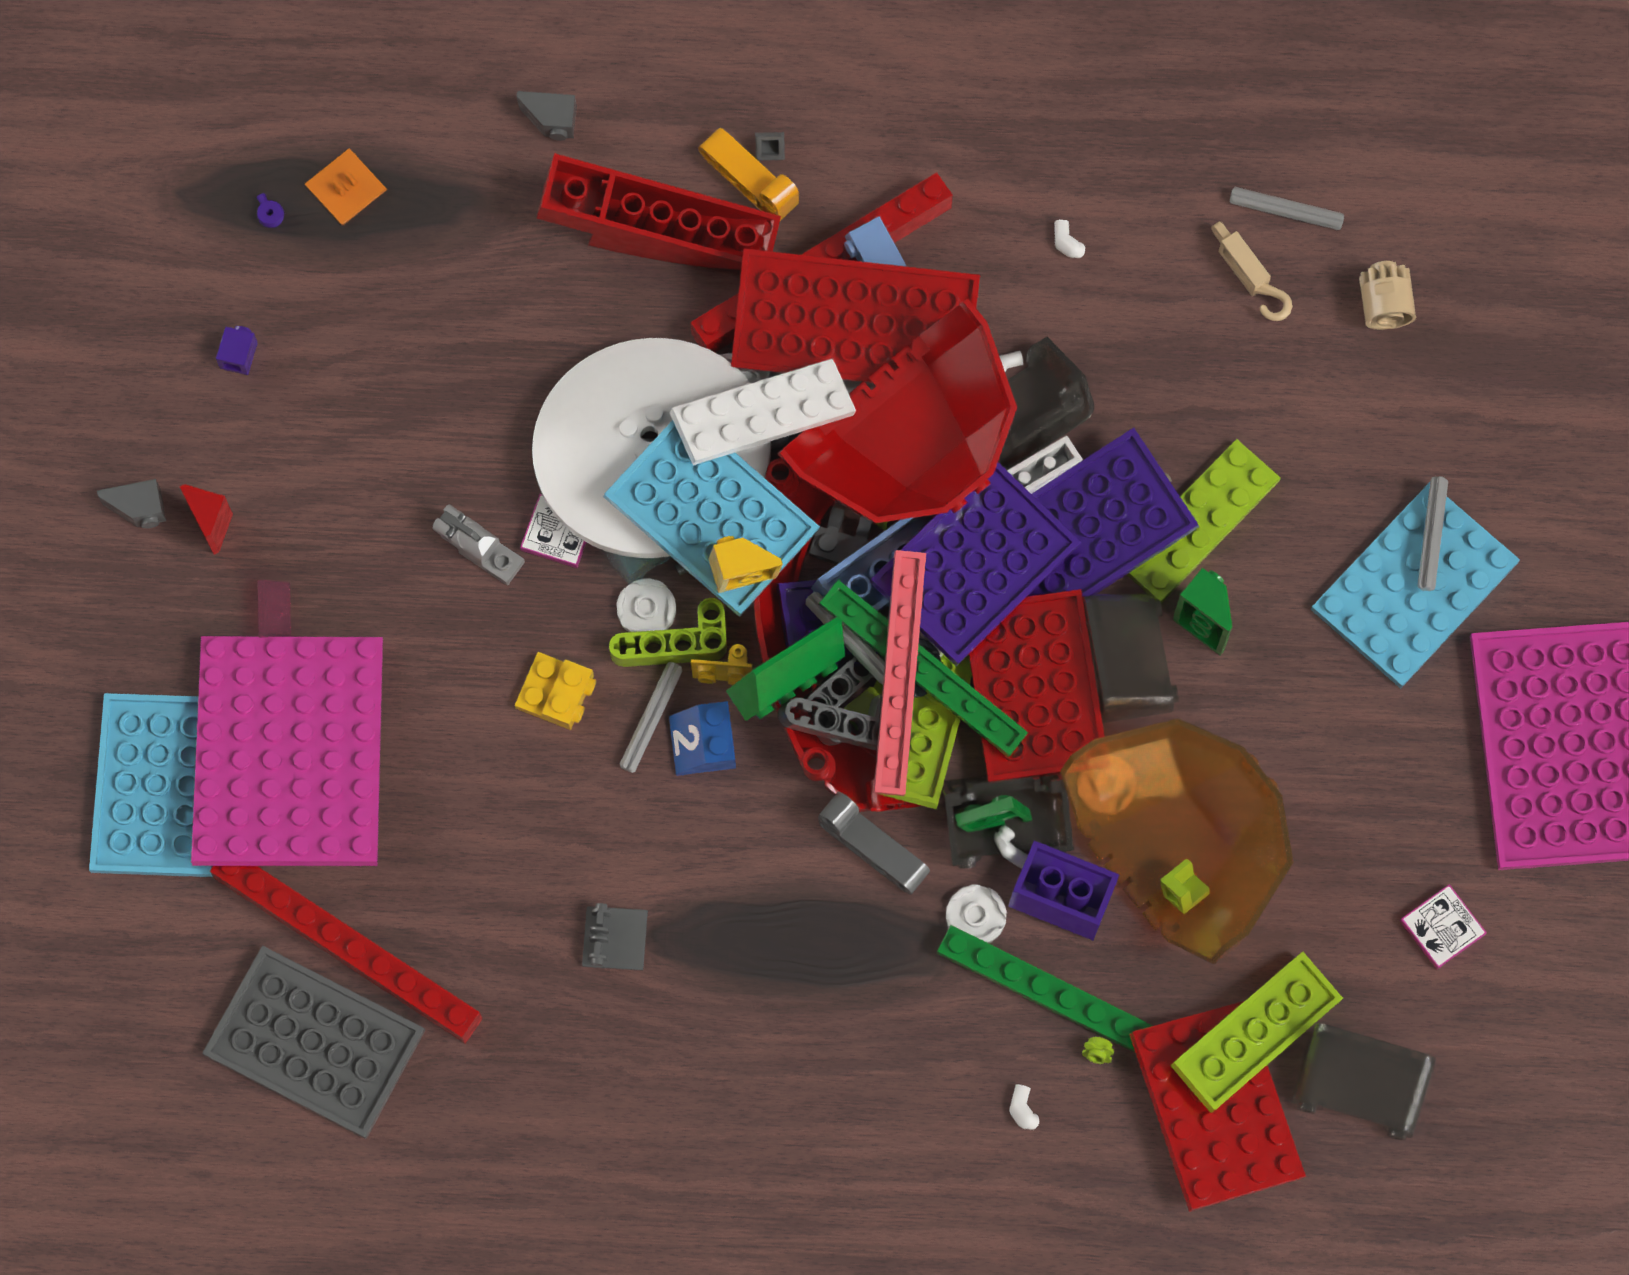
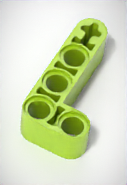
[609,598,727,667]

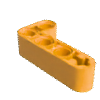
[698,128,799,221]

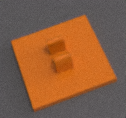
[305,148,387,226]

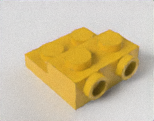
[514,652,596,730]

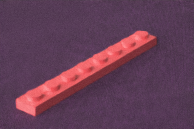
[873,550,926,796]

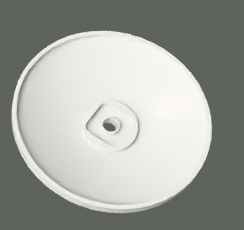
[532,338,771,558]

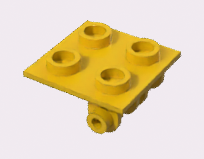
[691,644,752,685]

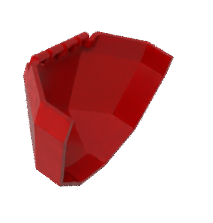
[777,298,1017,523]

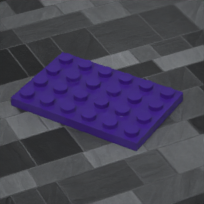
[1029,427,1199,602]
[870,462,1081,666]

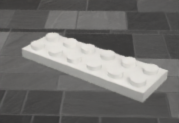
[670,359,856,465]

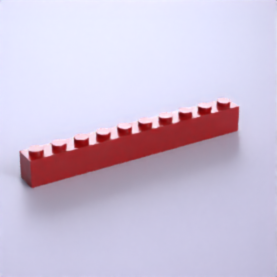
[690,172,953,352]
[210,866,483,1044]

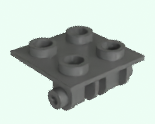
[582,903,648,971]

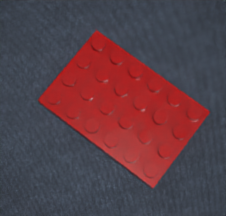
[969,589,1109,784]
[1130,1001,1306,1212]

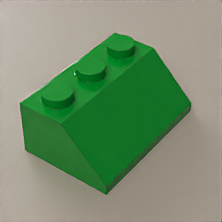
[1173,568,1232,656]

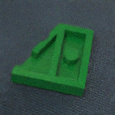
[955,795,1032,832]

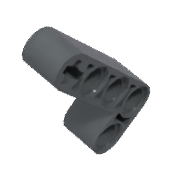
[799,648,885,746]
[778,694,882,750]
[818,791,930,895]

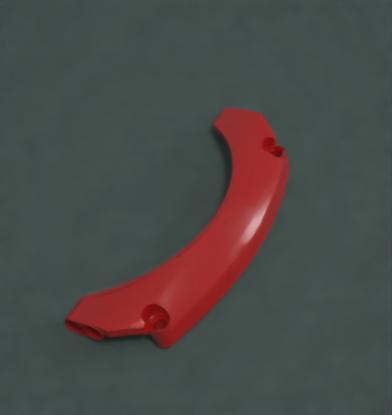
[754,458,922,812]

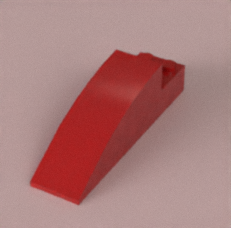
[536,153,781,270]

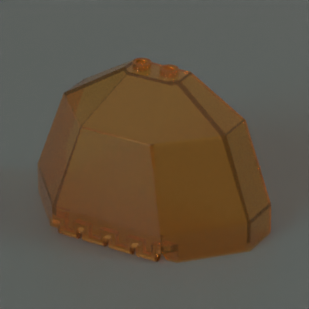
[1061,718,1294,964]

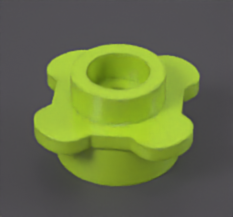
[1082,1037,1114,1064]

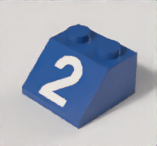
[669,701,736,776]

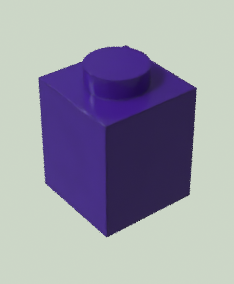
[216,326,258,375]

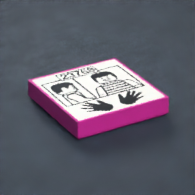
[520,494,587,568]
[1400,884,1487,970]

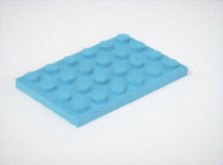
[603,420,820,617]
[1311,482,1520,689]
[89,693,213,877]

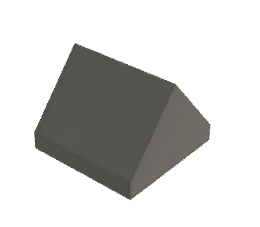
[755,132,785,161]

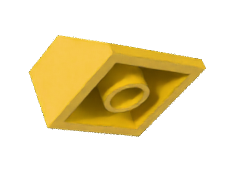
[708,536,783,593]

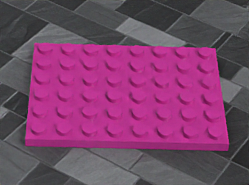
[1470,622,1629,870]
[191,636,383,866]

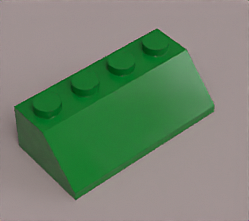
[726,616,845,721]

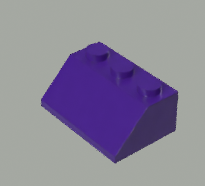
[1008,841,1120,941]

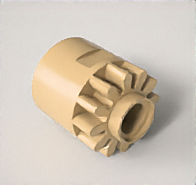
[1359,261,1416,330]

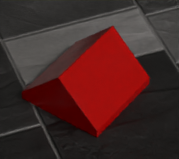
[180,484,233,555]

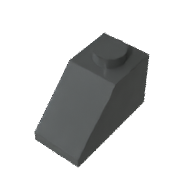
[517,91,577,141]
[97,479,166,528]

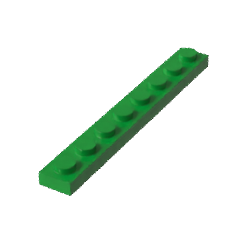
[818,580,1028,757]
[937,925,1153,1053]

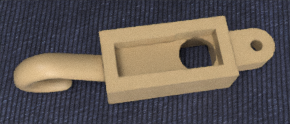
[1211,221,1292,321]

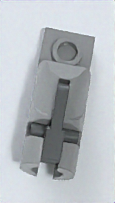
[432,504,525,586]

